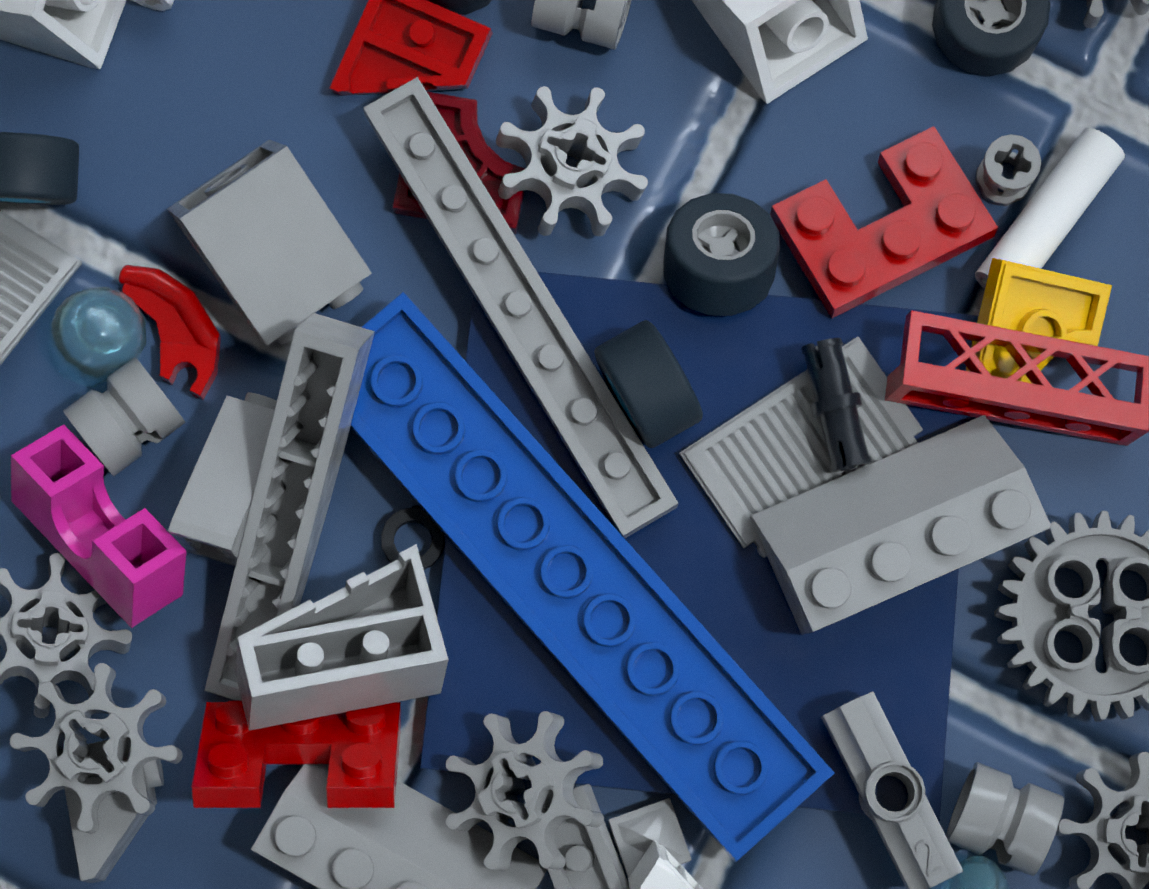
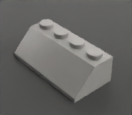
[750,415,1052,635]
[251,764,548,889]

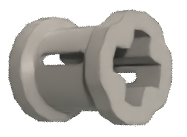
[975,134,1041,206]

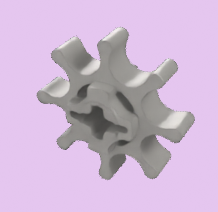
[496,86,648,236]
[0,553,132,718]
[10,663,183,834]
[446,711,604,871]
[1055,752,1149,889]

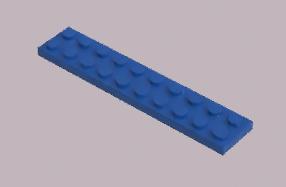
[350,292,834,862]

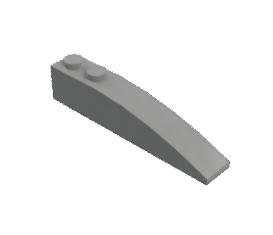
[204,313,375,701]

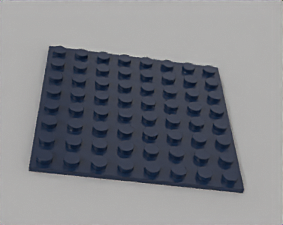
[420,272,978,821]

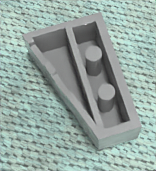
[235,544,449,731]

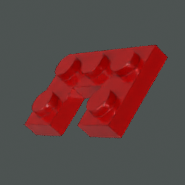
[770,126,998,318]
[192,700,401,808]

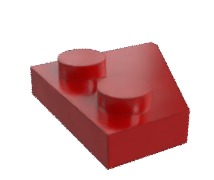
[329,0,493,96]

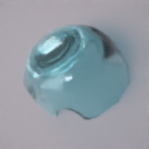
[48,287,147,387]

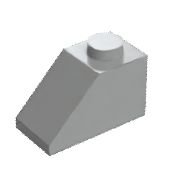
[63,739,164,883]

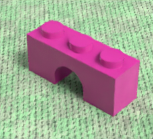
[11,424,186,628]

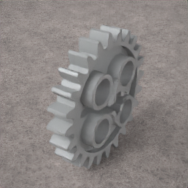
[994,511,1149,722]

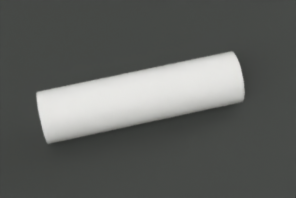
[975,128,1125,289]

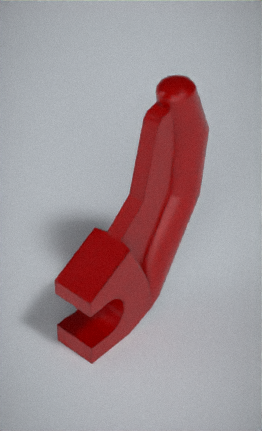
[118,265,221,400]

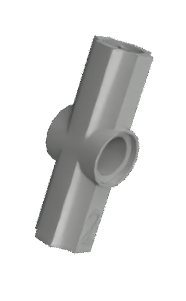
[821,692,963,889]

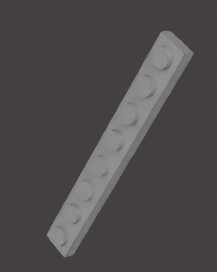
[363,77,678,538]

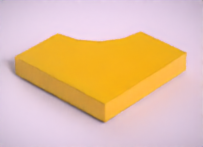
[966,258,1112,383]

